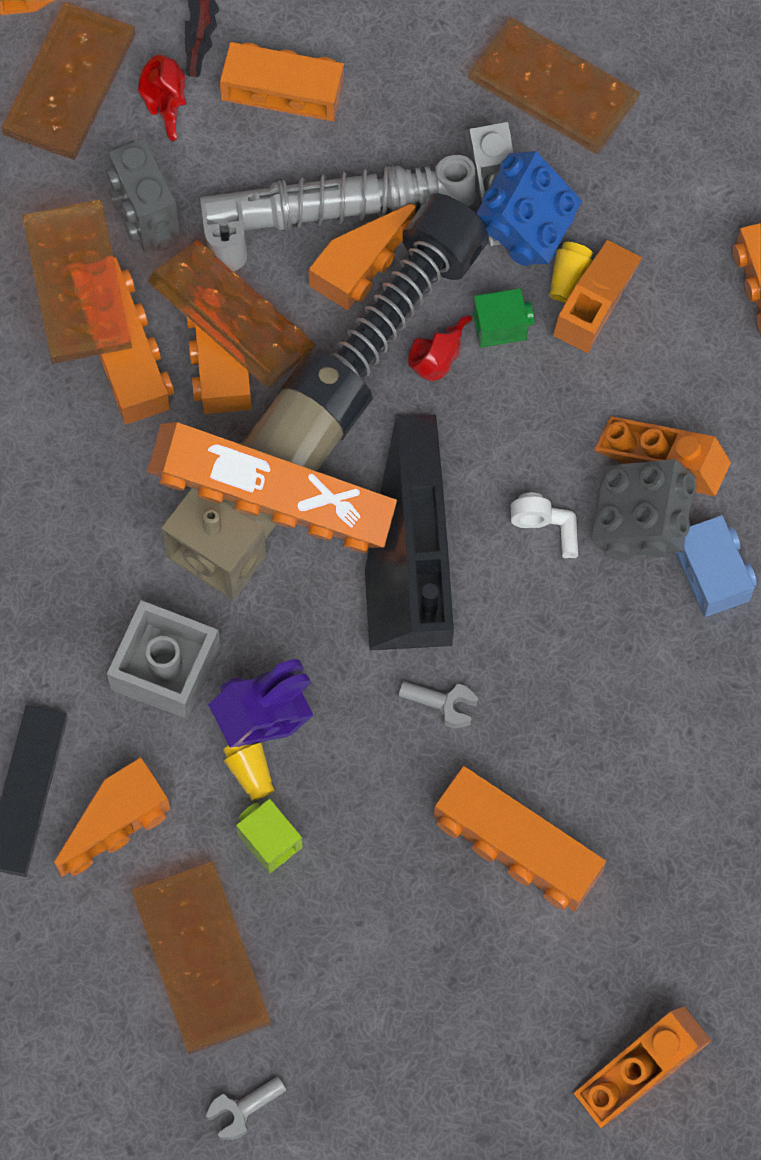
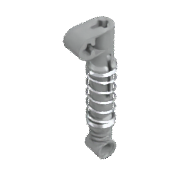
[200,155,476,272]

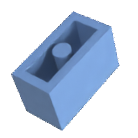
[675,515,757,617]

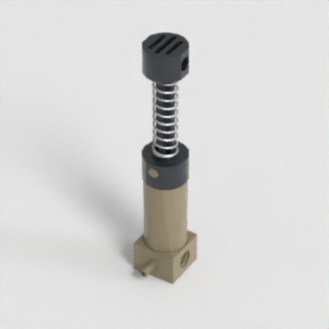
[161,193,489,601]

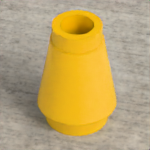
[549,242,593,304]
[223,743,275,801]

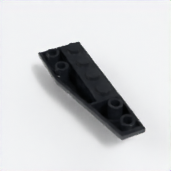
[365,415,454,651]

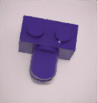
[208,659,314,748]

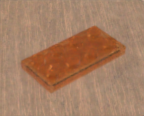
[2,2,136,160]
[468,17,640,155]
[22,200,132,364]
[148,240,316,388]
[132,861,271,1055]

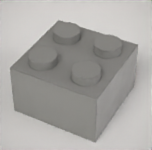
[107,600,221,720]

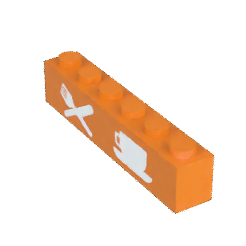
[147,422,397,553]

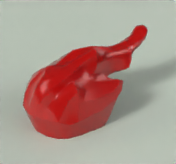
[138,55,187,142]
[408,315,473,382]

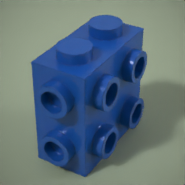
[476,151,582,266]

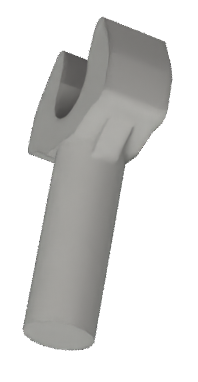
[399,681,478,728]
[206,1076,286,1140]

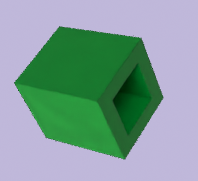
[472,288,534,348]

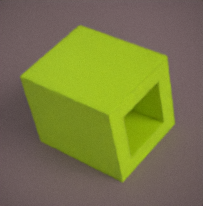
[236,799,303,874]

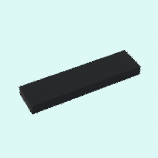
[0,705,68,877]

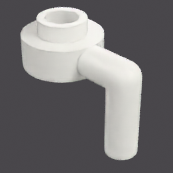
[510,492,578,558]

